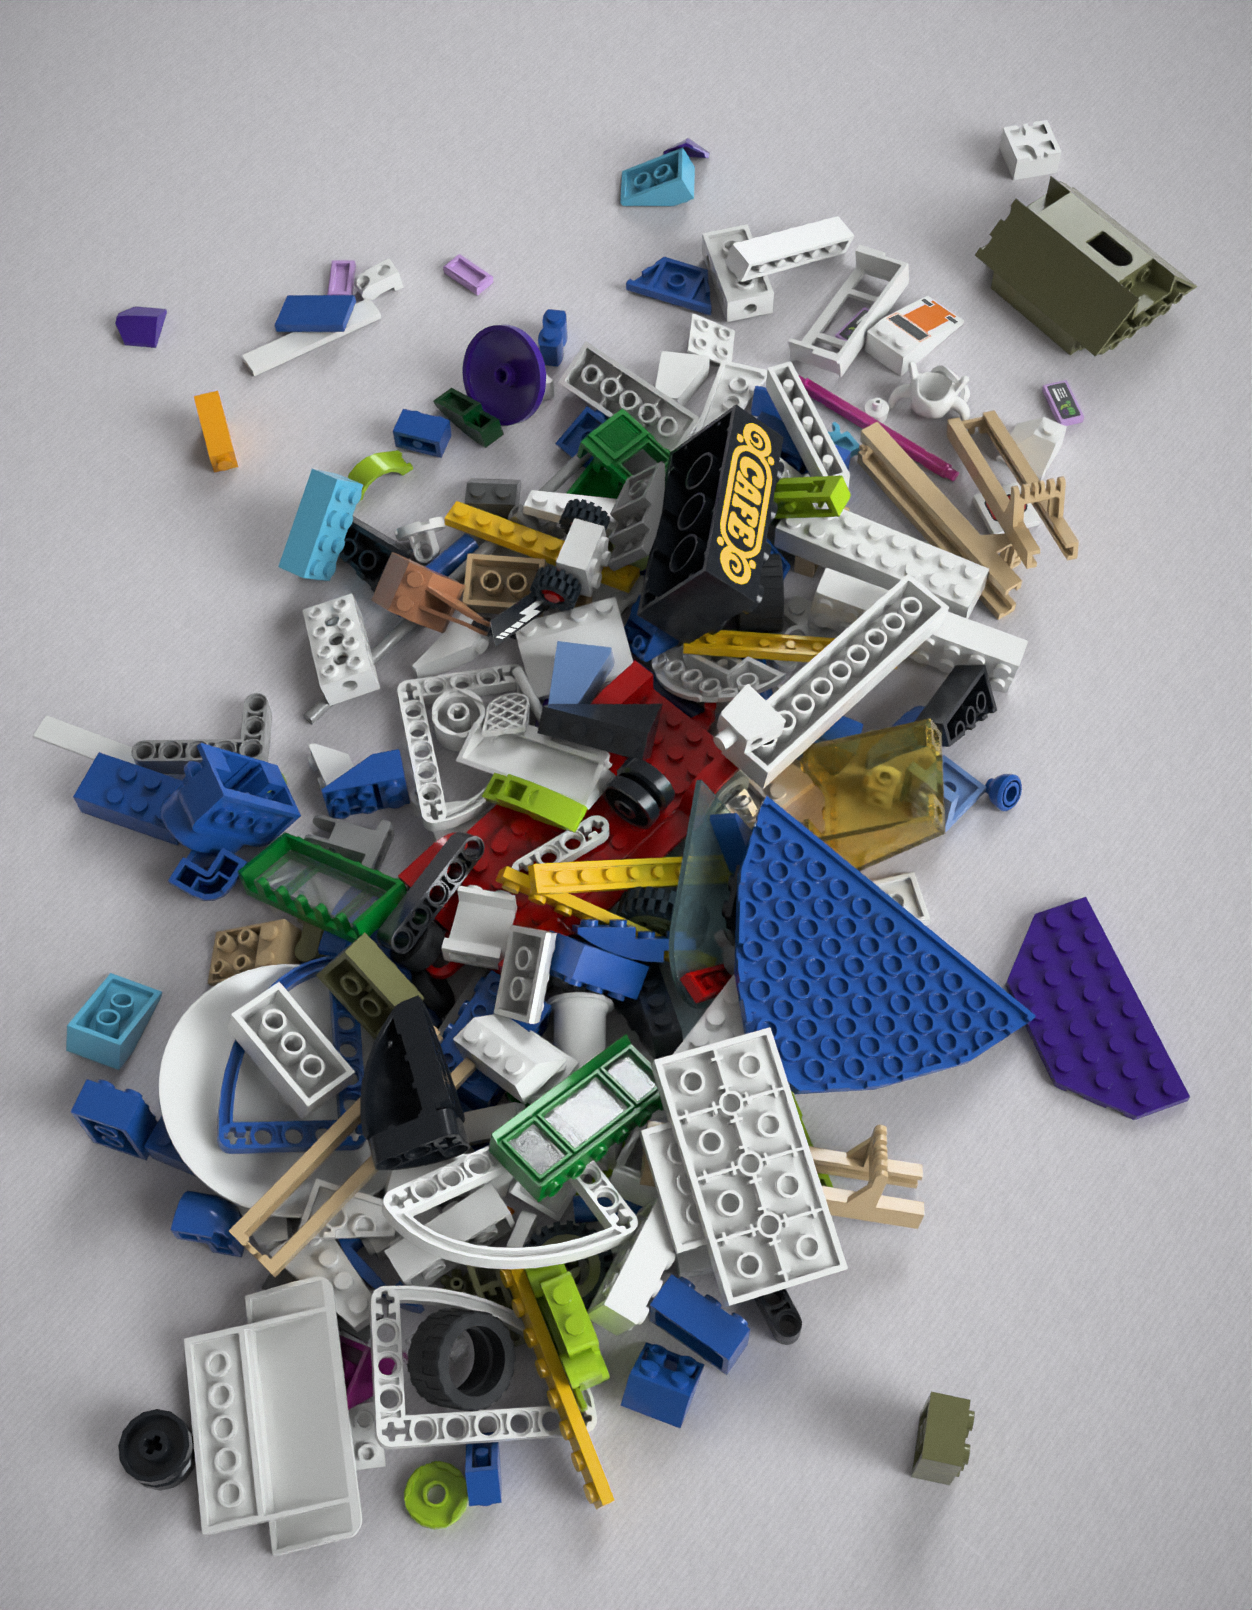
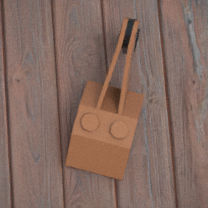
[371,552,517,640]

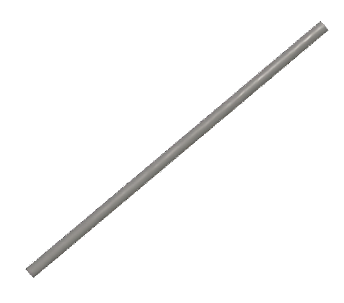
[303,453,592,724]

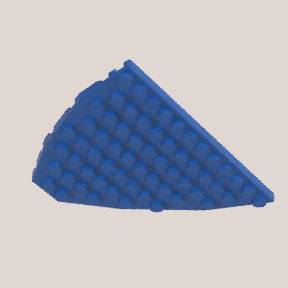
[734,796,1036,1094]

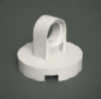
[394,517,446,563]

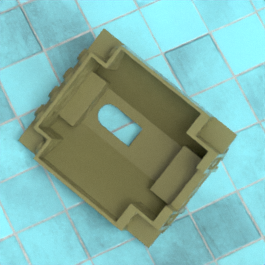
[975,176,1198,356]

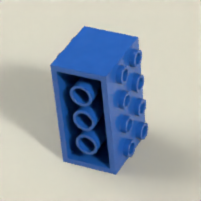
[441,970,551,1111]

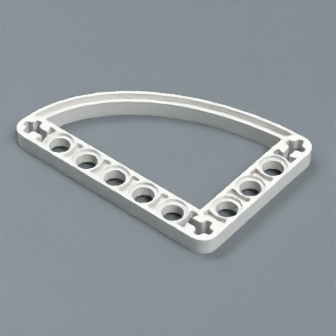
[397,664,530,832]
[382,1118,638,1269]
[369,1286,597,1449]

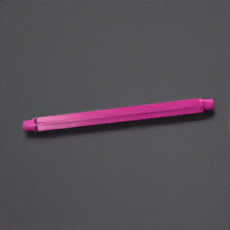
[798,375,959,482]

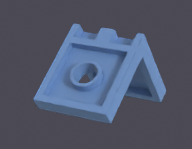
[901,755,987,835]

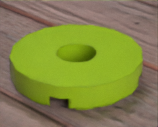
[404,1461,468,1530]

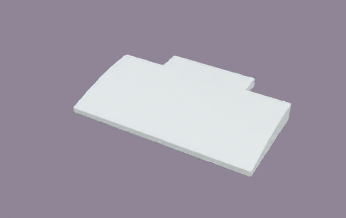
[639,1027,848,1307]

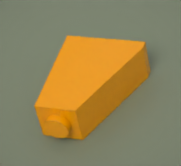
[194,391,238,473]

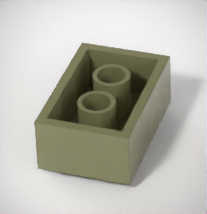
[316,933,424,1040]
[911,1392,975,1485]

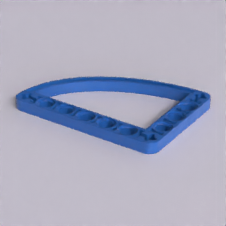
[217,956,367,1154]

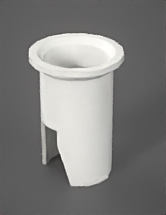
[547,992,614,1103]

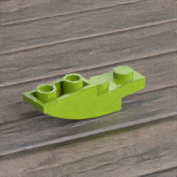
[482,772,588,833]

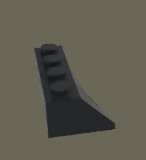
[339,516,413,592]
[913,665,997,747]
[537,704,663,760]
[603,960,683,1060]

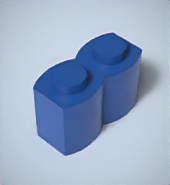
[538,309,568,367]

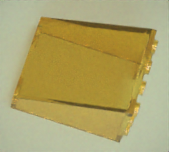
[800,718,946,871]

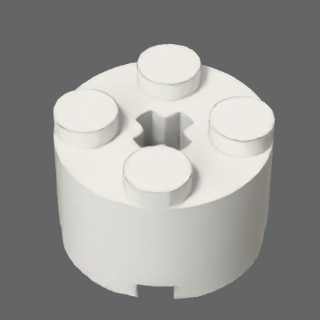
[432,689,488,752]

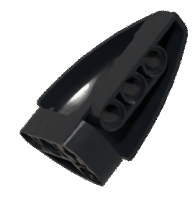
[360,995,470,1171]

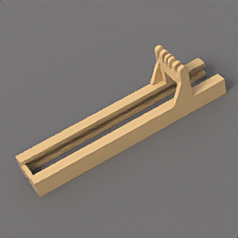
[947,410,1079,569]
[857,422,1029,620]
[229,1026,476,1277]
[640,1120,925,1229]

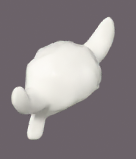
[889,361,970,421]

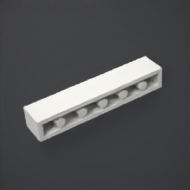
[725,217,854,282]
[766,361,850,487]

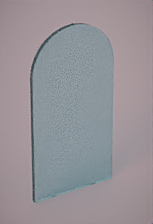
[669,780,732,1009]

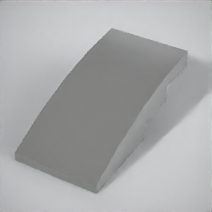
[608,461,665,571]

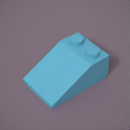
[620,147,695,206]
[66,973,162,1070]

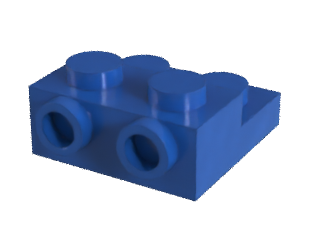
[555,406,608,469]

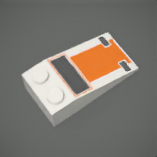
[865,296,964,377]

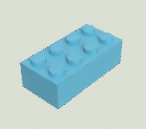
[278,469,363,581]

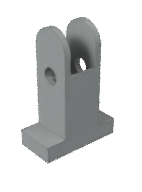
[304,815,395,870]

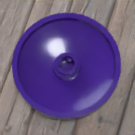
[462,324,546,426]

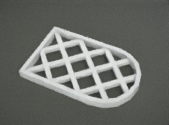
[482,693,530,737]

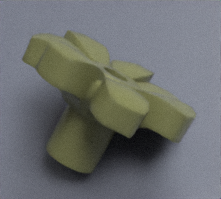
[440,1269,477,1296]

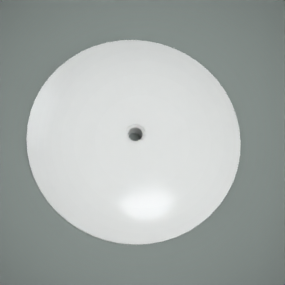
[159,964,389,1218]

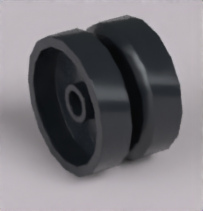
[602,757,675,829]
[118,1409,196,1491]

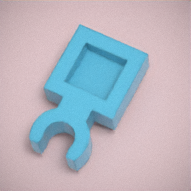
[828,422,860,458]

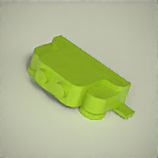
[524,1264,610,1412]

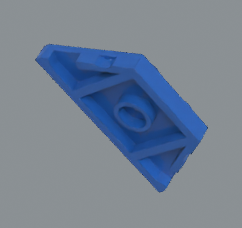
[626,257,712,315]

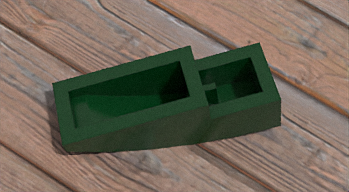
[433,388,504,448]

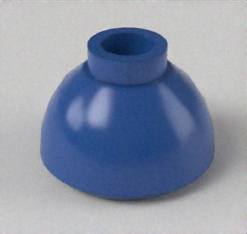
[985,774,1022,811]

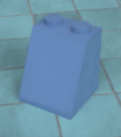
[548,641,615,705]

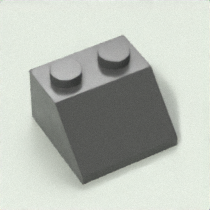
[465,478,521,520]

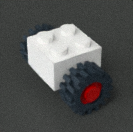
[530,499,611,611]

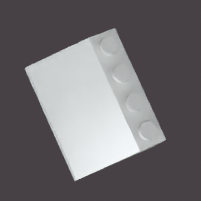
[516,597,633,701]

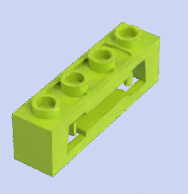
[773,475,851,519]

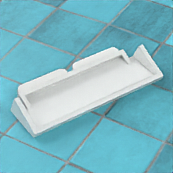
[456,719,616,810]

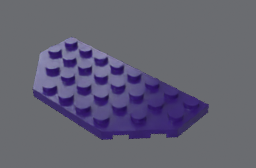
[1005,897,1190,1120]

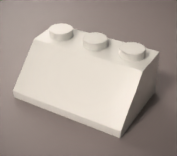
[494,925,557,1024]
[453,1014,566,1105]

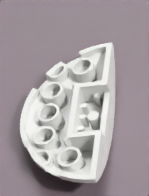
[652,641,786,702]

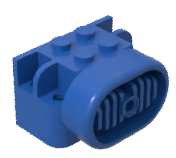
[161,743,301,856]

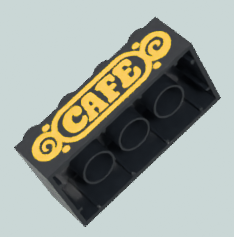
[637,404,784,644]

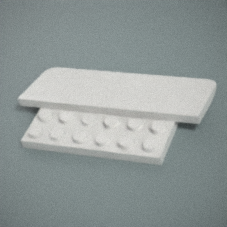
[184,1276,362,1556]

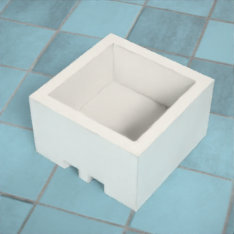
[999,120,1061,180]

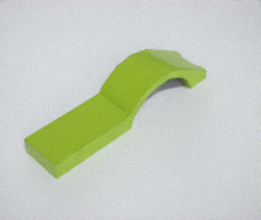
[347,450,413,501]

